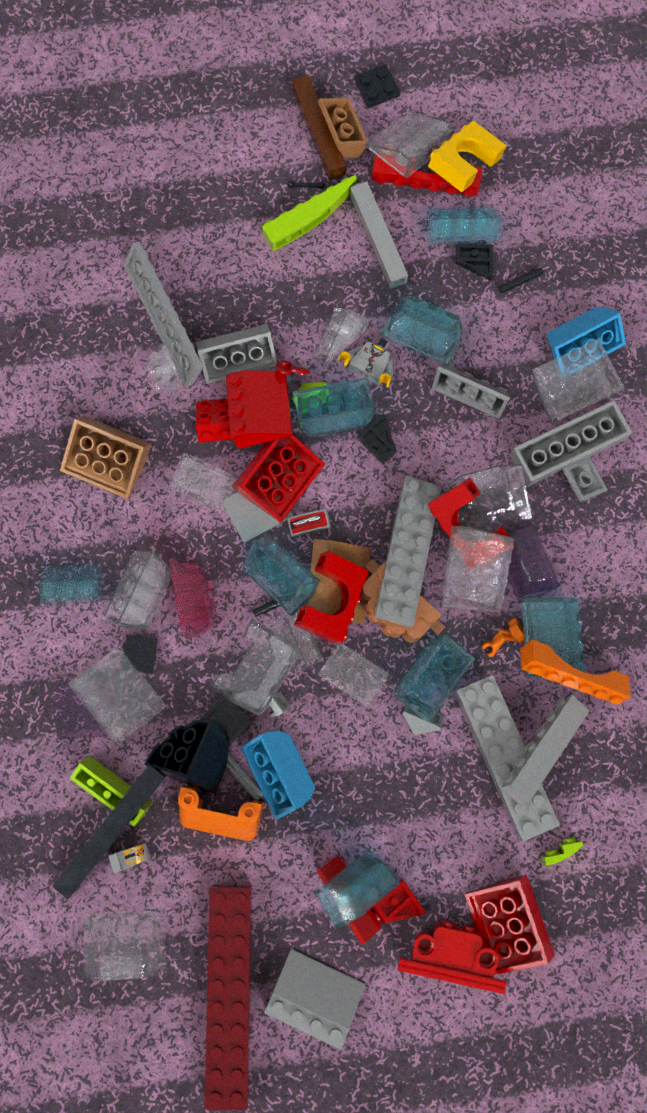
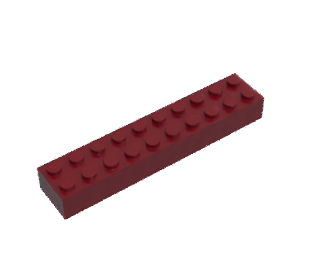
[205,885,252,1110]

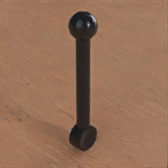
[287,181,325,189]

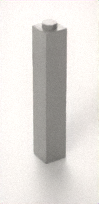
[350,181,408,289]

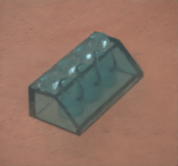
[425,207,502,244]
[243,535,320,616]

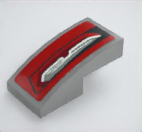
[287,509,331,537]

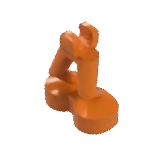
[482,617,528,657]

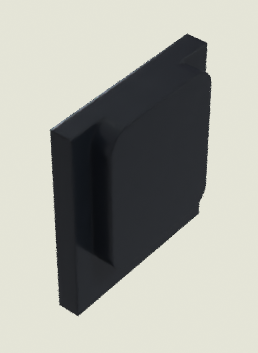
[122,635,158,673]

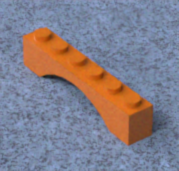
[520,639,631,705]

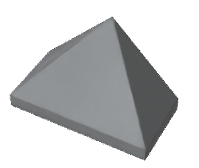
[403,699,444,735]

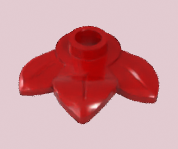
[276,360,310,376]

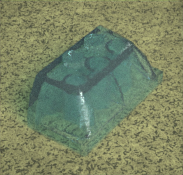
[381,295,462,364]
[293,377,375,437]
[394,634,475,723]
[314,850,400,929]

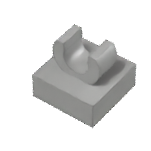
[265,691,292,717]

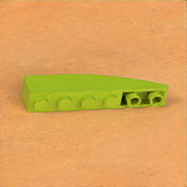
[262,175,357,252]

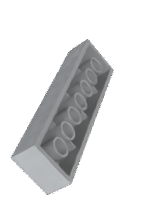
[454,675,560,842]

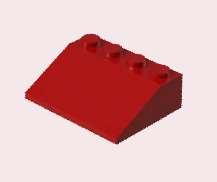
[226,370,293,449]
[232,435,325,523]
[464,874,555,975]

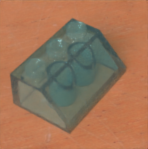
[39,564,103,605]

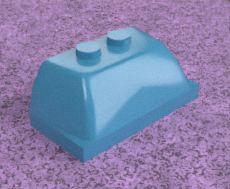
[547,307,626,378]
[241,731,315,821]

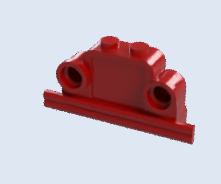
[397,920,507,994]

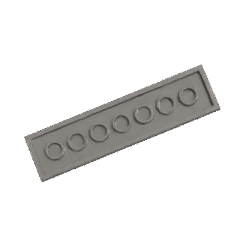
[124,242,203,388]
[374,476,442,628]

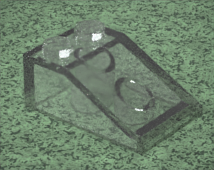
[312,308,368,363]
[168,453,238,512]

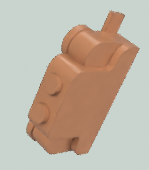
[360,559,445,643]

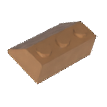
[318,98,368,158]

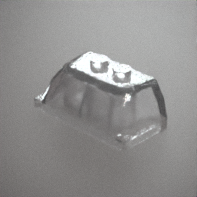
[102,550,172,630]

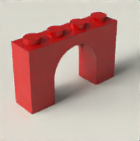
[427,477,513,568]
[294,551,368,644]

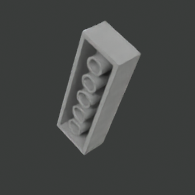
[510,401,632,487]

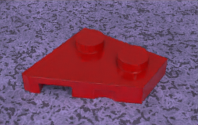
[372,880,426,923]

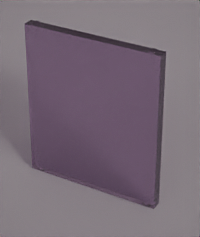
[57,678,109,741]

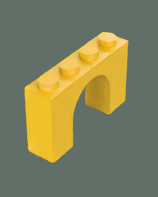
[428,120,507,192]

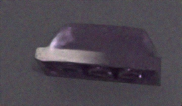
[497,519,557,604]

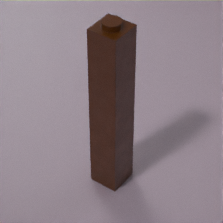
[292,75,346,180]

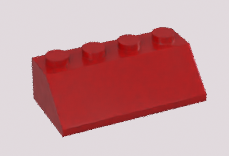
[317,854,382,945]

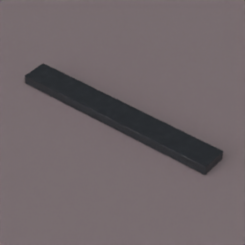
[52,763,167,900]

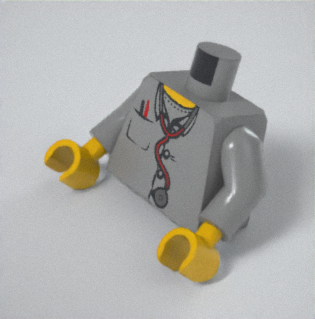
[338,338,393,387]

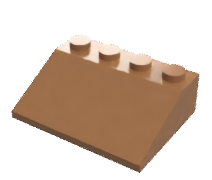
[60,416,152,499]
[307,539,371,624]

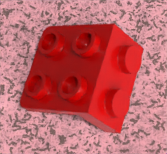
[196,398,232,443]

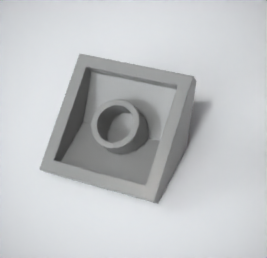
[562,457,608,502]

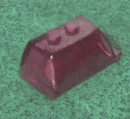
[168,557,216,640]

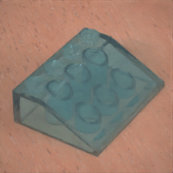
[521,597,585,678]

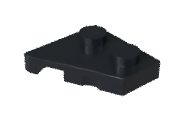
[456,244,493,280]
[357,413,397,465]

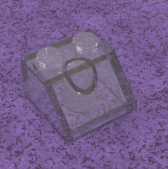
[146,343,184,397]

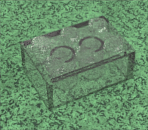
[318,643,389,708]

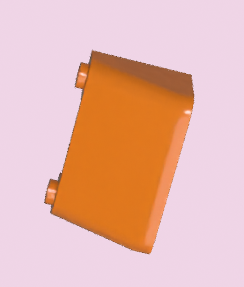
[178,786,264,841]

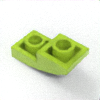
[541,837,583,866]

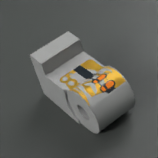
[108,843,151,874]

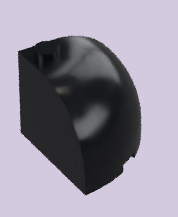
[144,720,228,794]

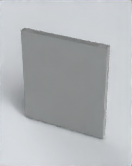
[221,492,294,543]

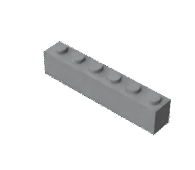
[501,695,590,804]

